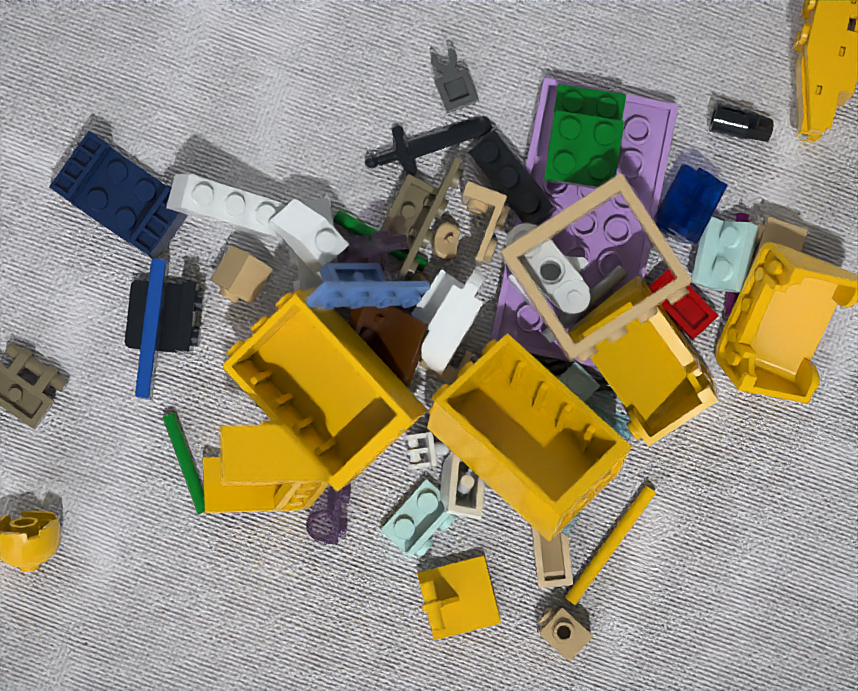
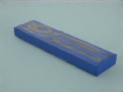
[135,258,169,400]

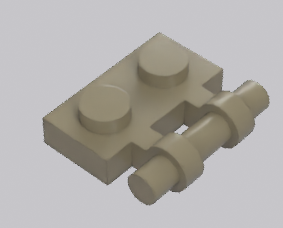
[0,342,69,429]

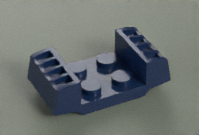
[49,131,188,260]

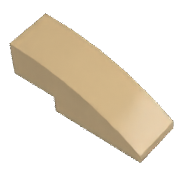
[530,524,573,589]

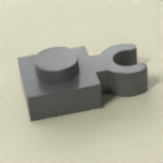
[431,48,479,114]

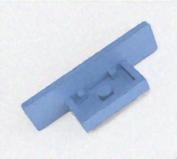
[306,263,431,309]

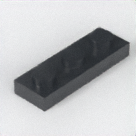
[468,130,557,226]

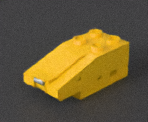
[793,0,858,143]

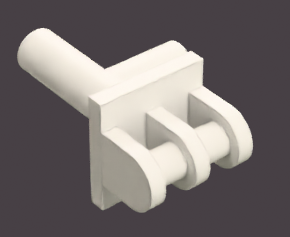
[404,432,451,470]

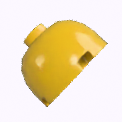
[0,510,61,572]

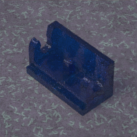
[653,164,728,245]

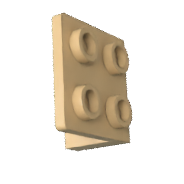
[462,181,511,268]

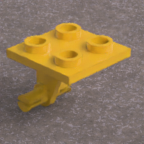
[417,556,501,640]

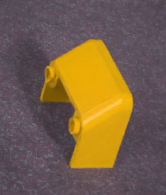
[202,419,329,513]

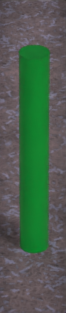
[333,210,428,272]
[162,413,205,514]

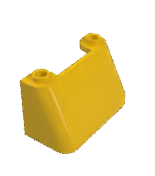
[715,242,858,404]
[568,275,718,447]

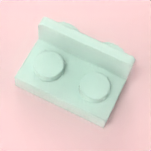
[691,216,759,293]
[380,479,458,558]

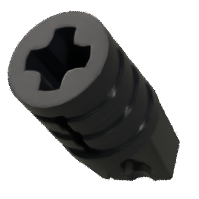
[709,102,774,142]

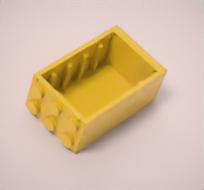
[222,287,428,492]
[427,333,632,542]

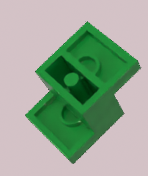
[544,84,626,189]

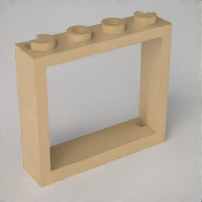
[500,173,693,363]

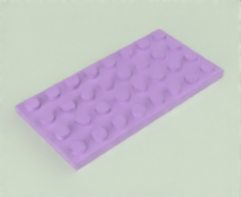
[490,77,679,368]

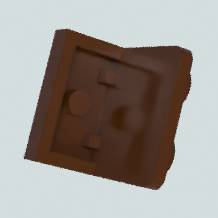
[348,306,429,388]

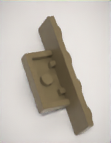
[377,156,463,281]

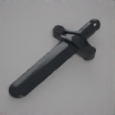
[365,116,492,176]

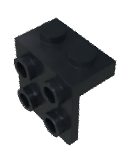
[125,280,205,355]

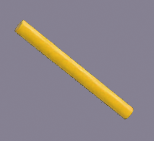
[564,485,656,606]

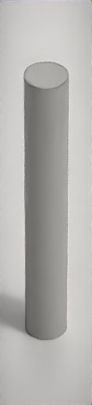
[541,265,628,343]

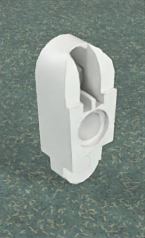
[505,223,590,315]
[421,270,486,375]

